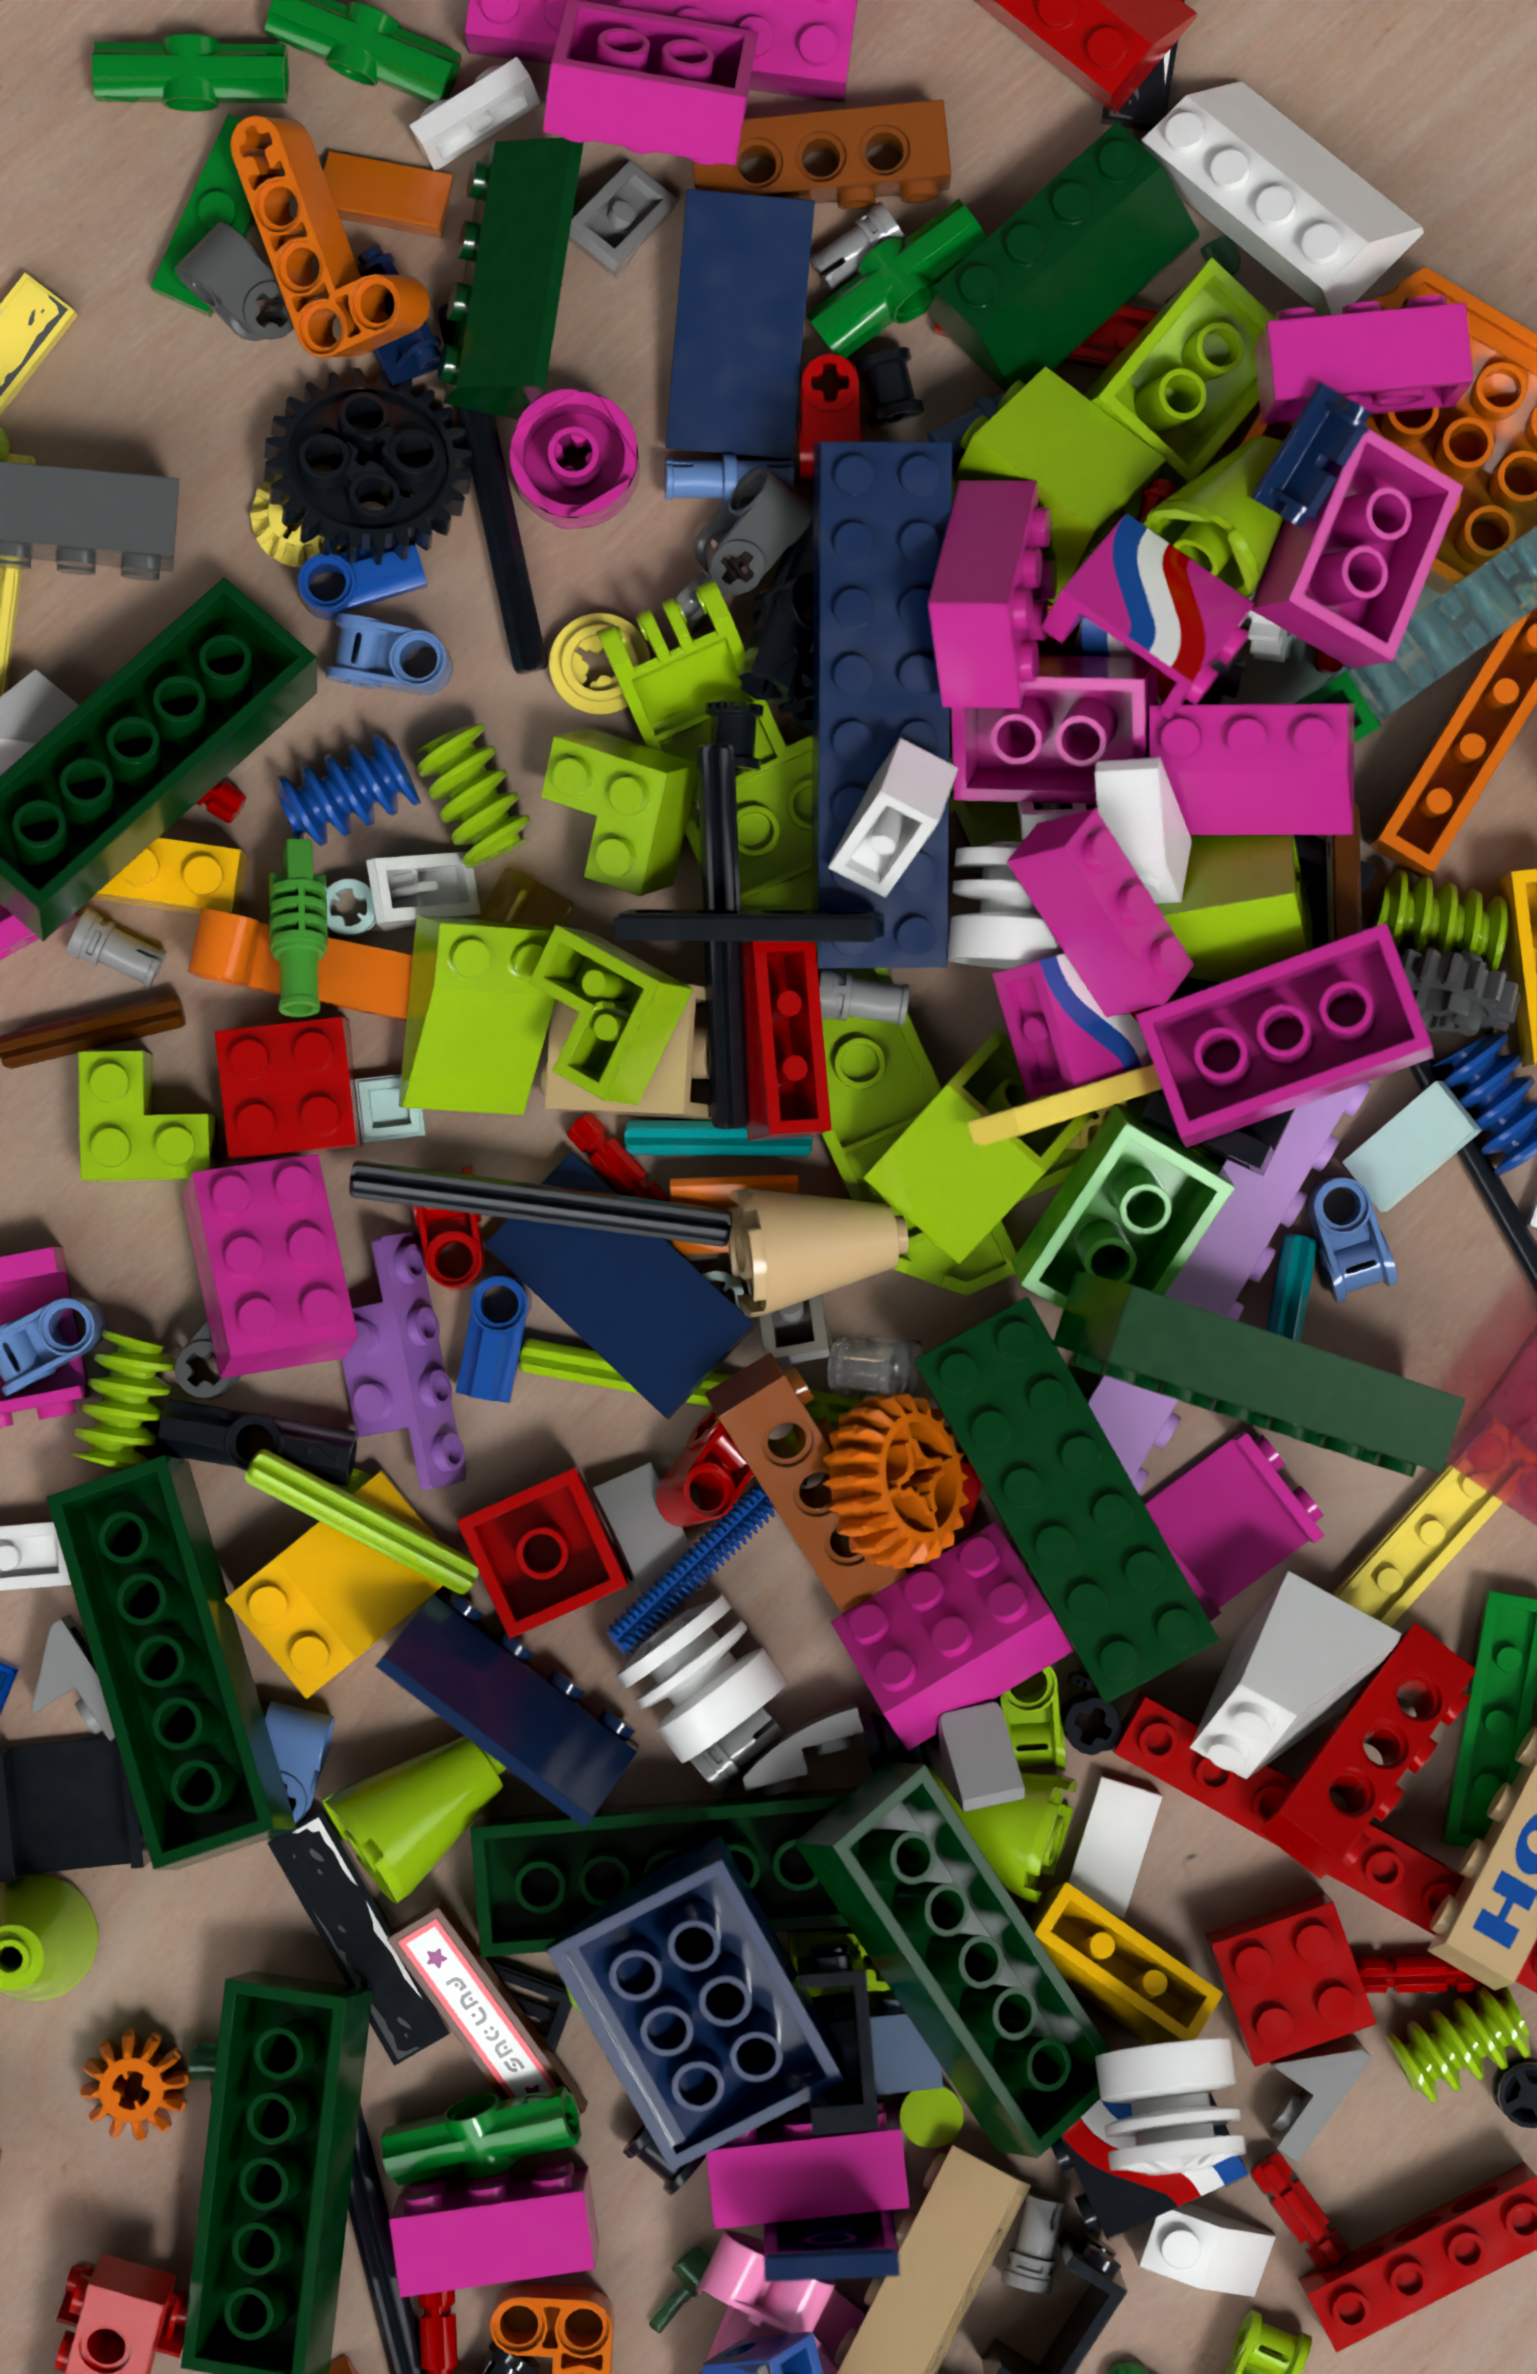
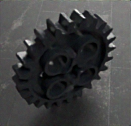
[264,368,472,565]

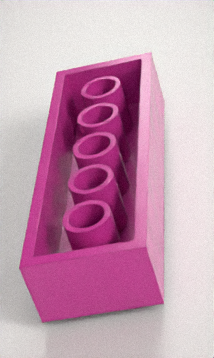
[465,0,858,103]

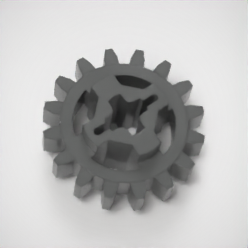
[1398,947,1521,1036]

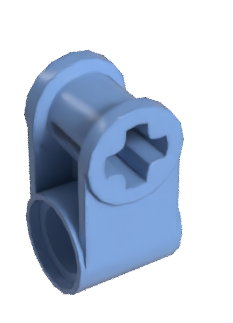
[325,613,453,695]
[1306,1176,1398,1303]
[0,1297,107,1398]
[265,1701,335,1824]

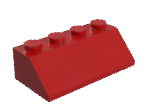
[973,0,1197,115]

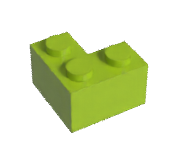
[541,727,697,896]
[528,925,694,1105]
[78,1051,218,1183]

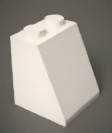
[1190,1571,1402,1780]

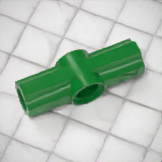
[264,0,462,104]
[92,34,289,112]
[806,199,988,359]
[380,2086,582,2186]

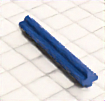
[605,1478,807,1658]

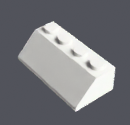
[1142,81,1424,316]

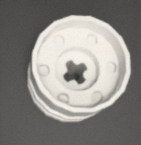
[947,841,1064,969]
[616,1594,788,1764]
[1095,2039,1246,2176]

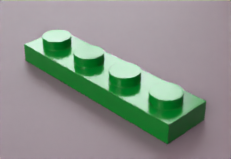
[1440,1589,1537,1848]

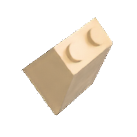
[541,984,711,1120]

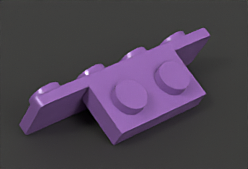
[341,1231,466,1490]

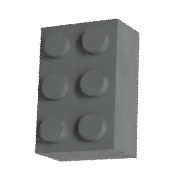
[0,462,179,581]

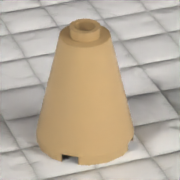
[727,1188,909,1318]

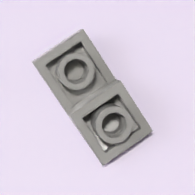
[593,1463,706,1601]
[743,1702,864,1797]

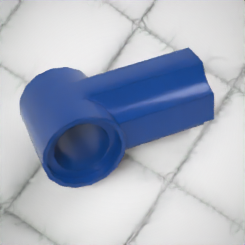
[298,541,428,621]
[455,1273,532,1403]

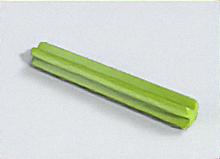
[244,1449,479,1594]

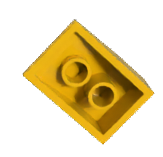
[224,1470,443,1699]

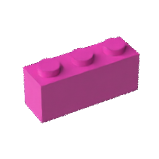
[1006,808,1194,1018]

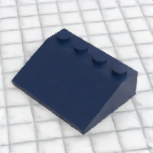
[375,1591,639,1828]
[546,1835,845,2171]

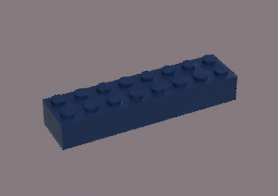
[812,442,952,968]

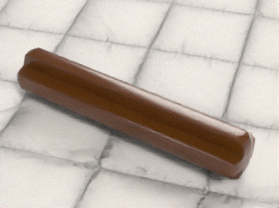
[0,993,186,1069]

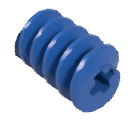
[277,734,421,846]
[1432,1031,1537,1177]

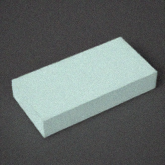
[1342,1081,1482,1212]

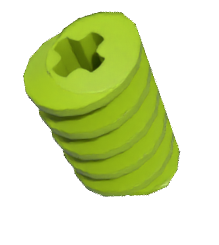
[414,723,531,868]
[1370,869,1509,971]
[69,1329,176,1470]
[1386,1986,1531,2104]

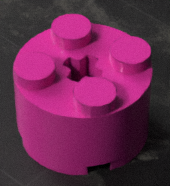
[510,389,640,530]

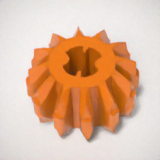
[80,2029,191,2141]

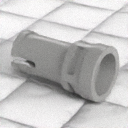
[810,202,906,291]
[66,908,167,988]
[818,968,910,1026]
[690,1707,784,1795]
[1001,2193,1066,2294]

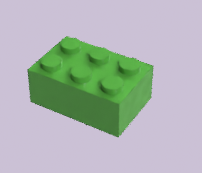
[1012,1103,1235,1310]

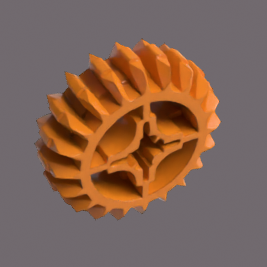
[823,1392,969,1569]

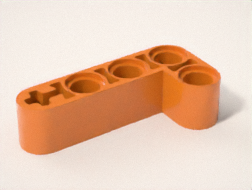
[230,115,430,358]
[187,908,413,1022]
[490,2284,614,2374]

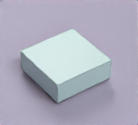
[355,1074,427,1143]

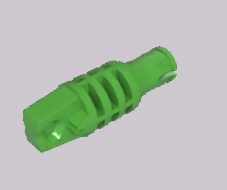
[269,838,328,1017]

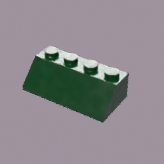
[928,121,1200,393]
[437,137,584,420]

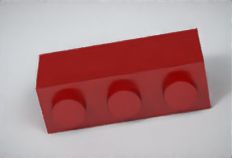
[741,941,832,1141]

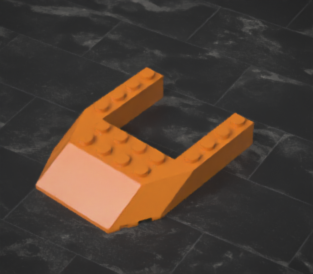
[1240,267,1537,877]

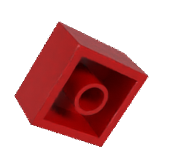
[214,1017,363,1162]
[457,1465,630,1639]
[1205,1892,1377,2067]

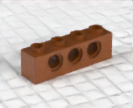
[692,99,951,210]
[705,1352,908,1614]

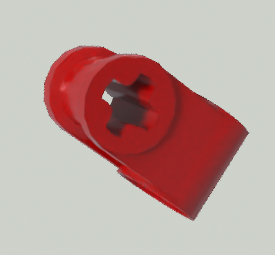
[799,354,863,480]
[413,1165,486,1291]
[656,1409,755,1527]

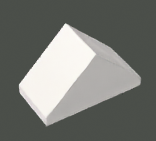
[366,852,481,931]

